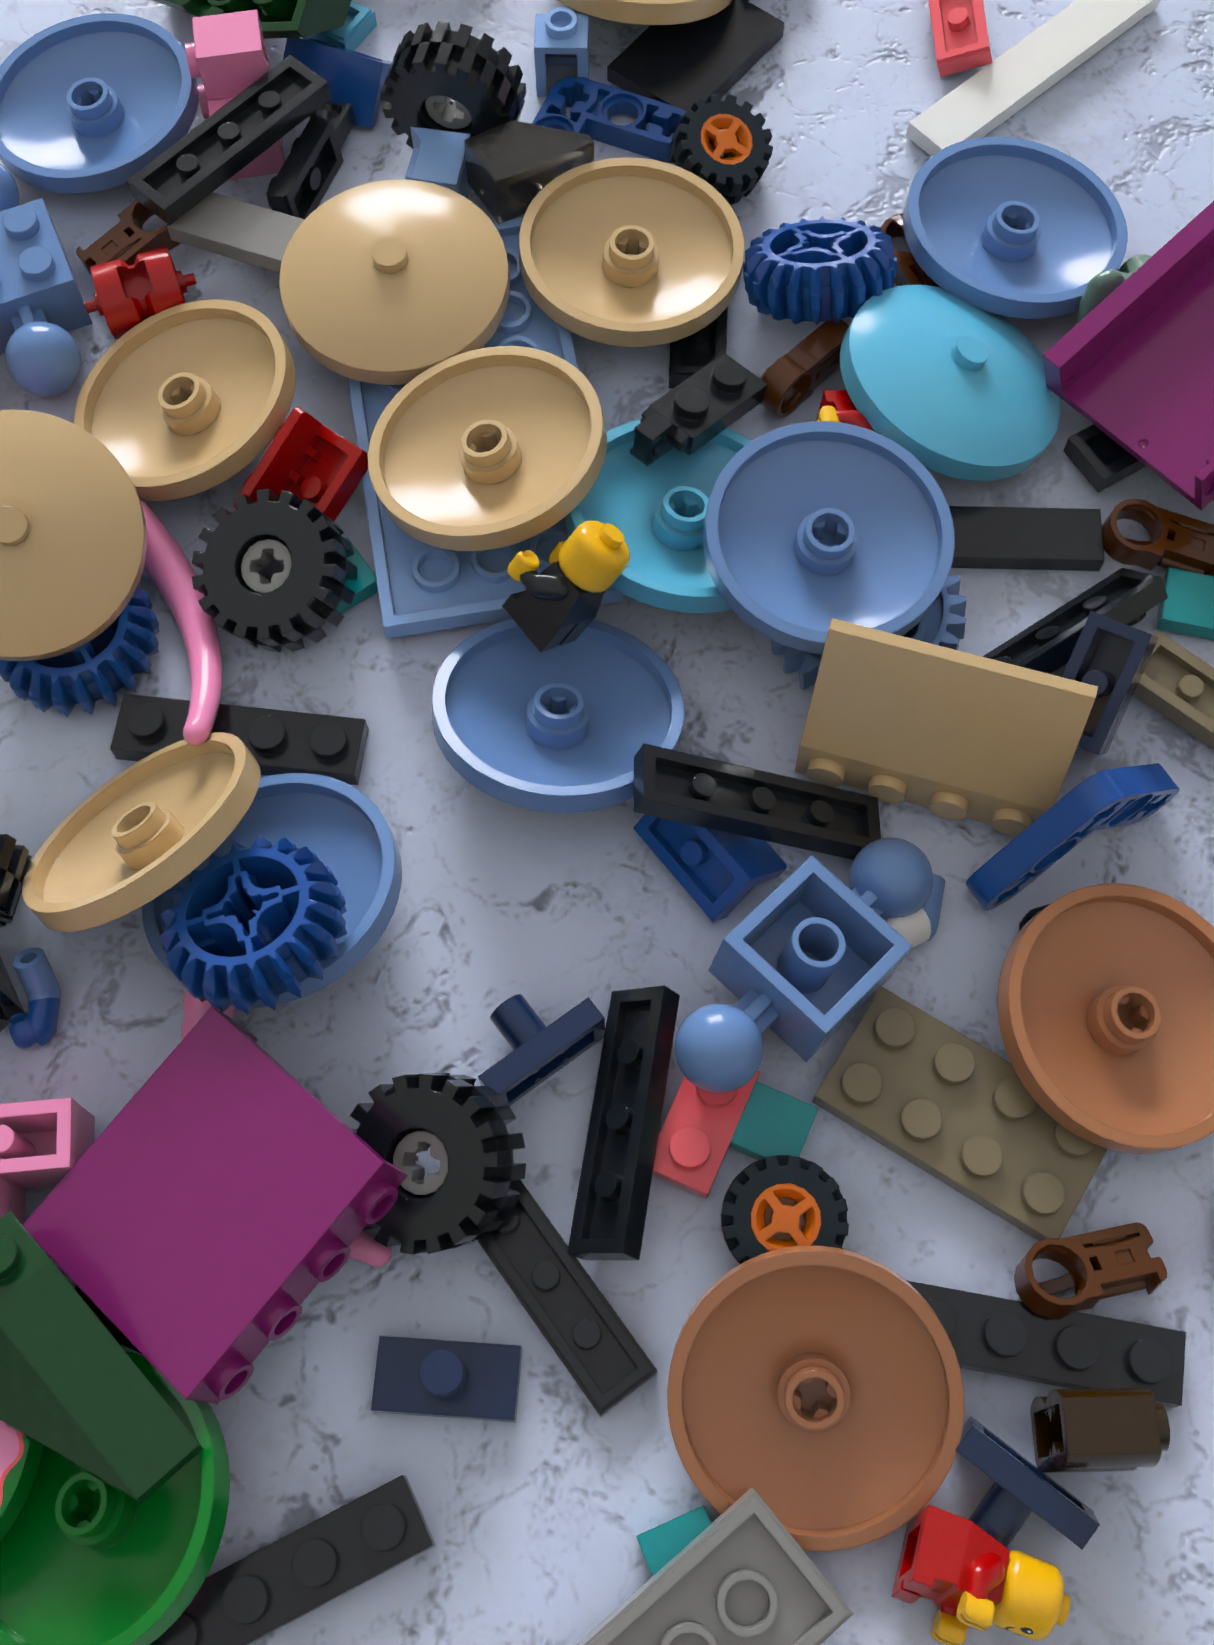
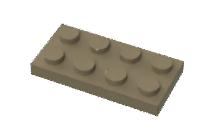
[812,986,1108,1241]

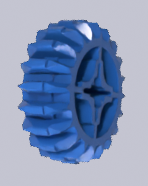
[743,216,897,325]
[0,586,159,718]
[159,835,347,1015]

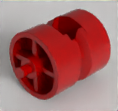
[84,246,197,340]

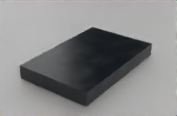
[607,0,784,111]

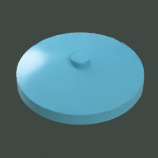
[840,285,1061,482]
[565,420,753,613]

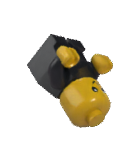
[502,520,630,652]

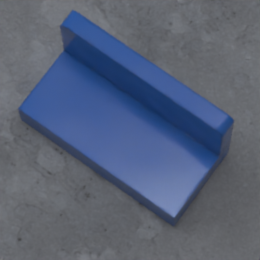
[283,37,392,128]
[633,814,787,922]

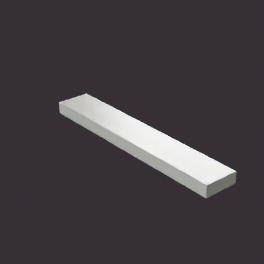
[906,0,1161,156]

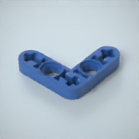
[507,76,686,208]
[966,763,1180,911]

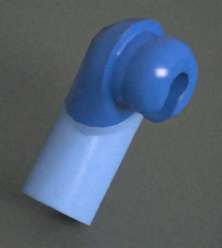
[9,947,62,1049]

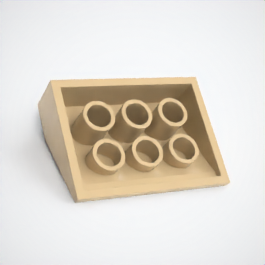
[794,618,1098,837]

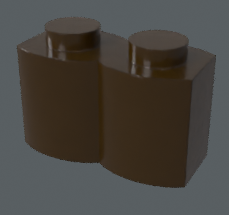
[1030,1388,1170,1473]

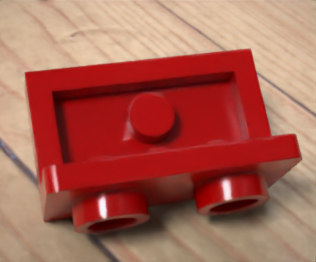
[233,407,368,522]

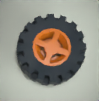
[669,94,773,204]
[721,1155,849,1264]

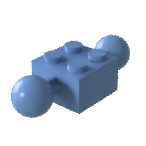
[0,164,93,396]
[675,838,933,1093]

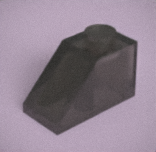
[464,120,594,224]

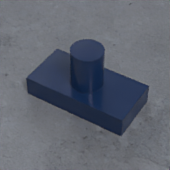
[478,994,605,1107]
[371,1336,522,1423]
[955,1416,1100,1550]

